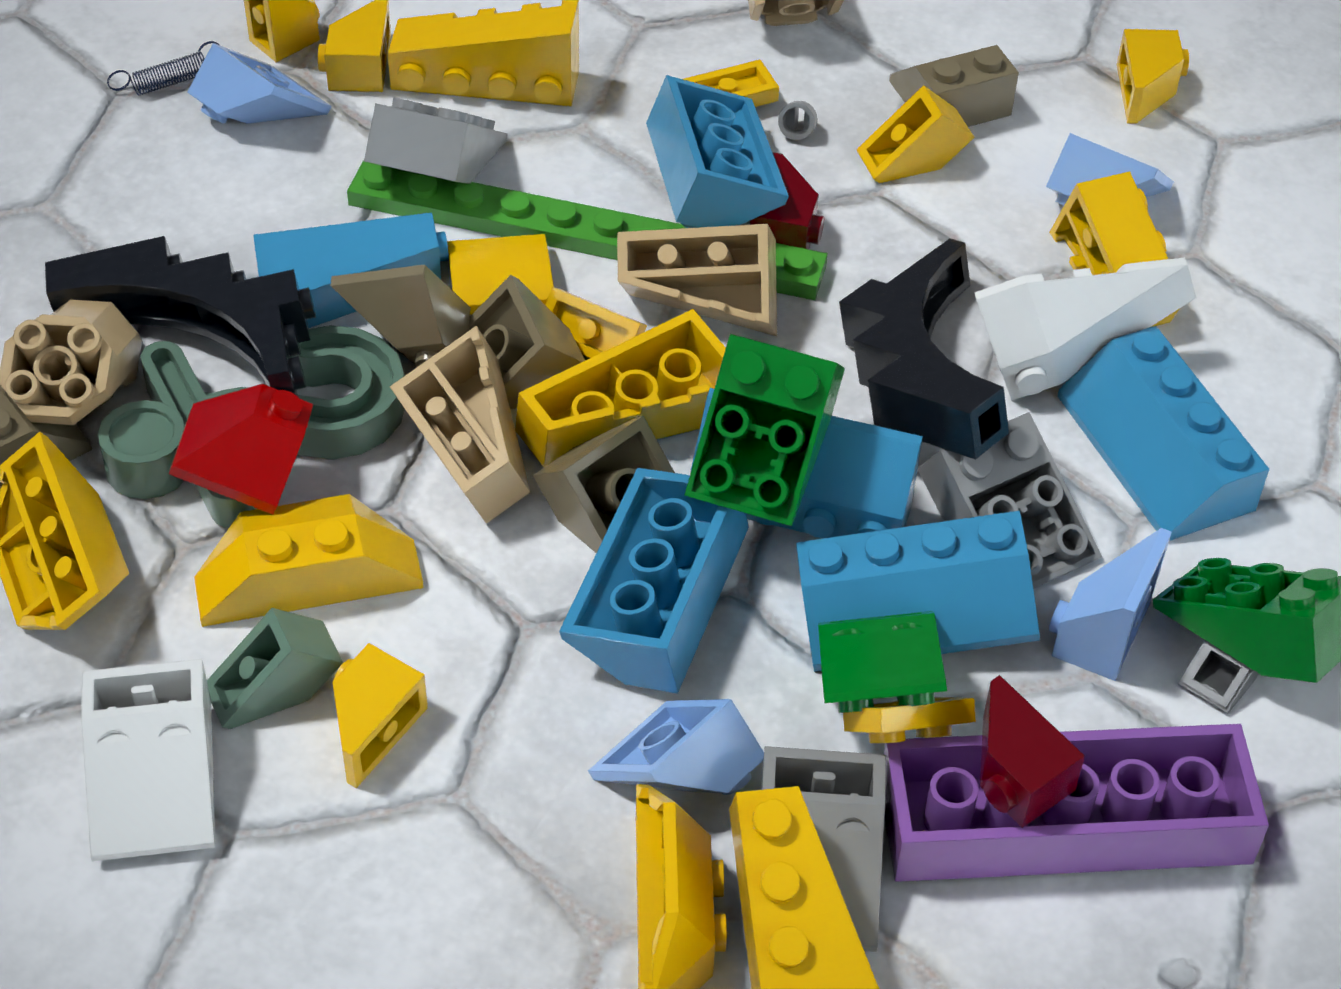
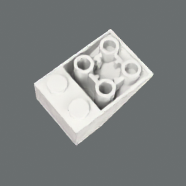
[81,659,215,862]

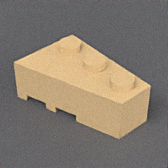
[617,224,777,336]
[390,326,531,524]

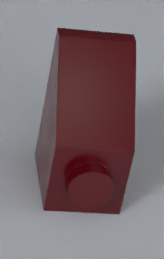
[750,152,825,249]
[980,675,1085,828]

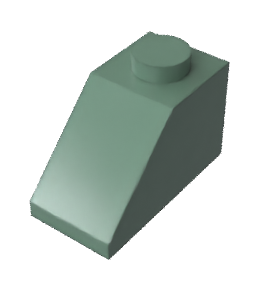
[207,608,343,729]

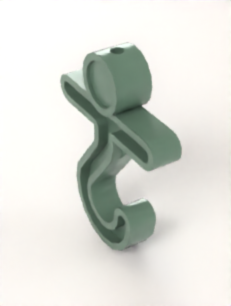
[98,325,405,528]

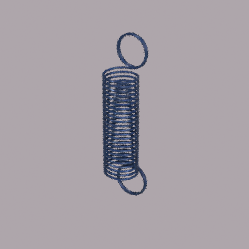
[107,41,219,96]

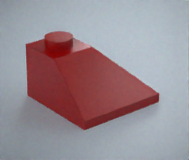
[168,384,313,515]

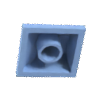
[187,43,332,124]
[1046,133,1174,206]
[1049,528,1172,681]
[588,699,764,795]

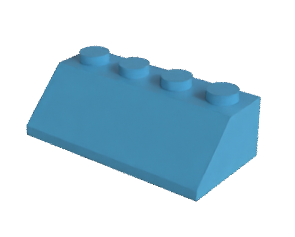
[646,75,789,228]
[1057,326,1269,541]
[691,388,923,538]
[559,468,749,694]
[796,511,1040,672]

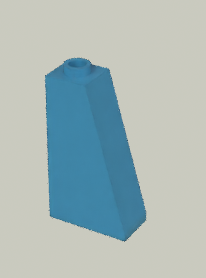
[253,213,449,328]

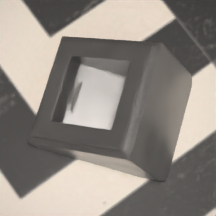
[1178,640,1259,714]

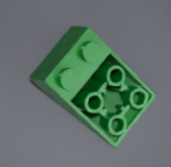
[684,334,845,526]
[1152,558,1341,683]
[818,611,947,713]

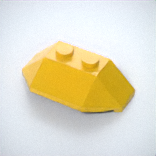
[0,432,130,630]
[194,494,424,627]
[635,784,727,989]

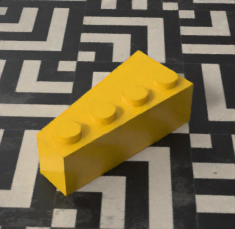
[388,0,579,107]
[515,309,726,467]
[729,786,879,989]

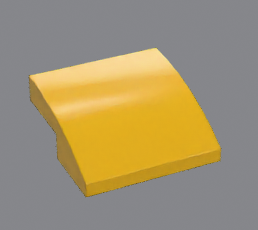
[447,234,554,315]

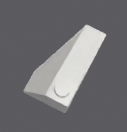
[974,257,1196,401]

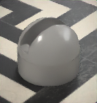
[778,101,818,140]

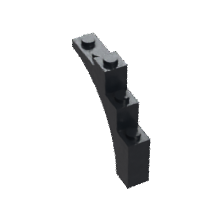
[45,236,316,396]
[839,238,1009,460]

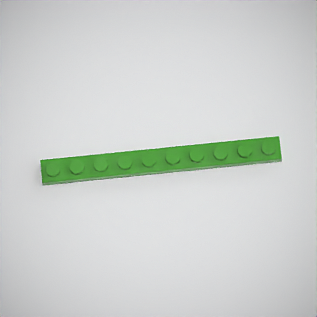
[347,160,828,300]

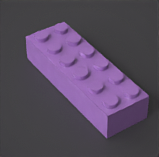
[883,724,1269,882]

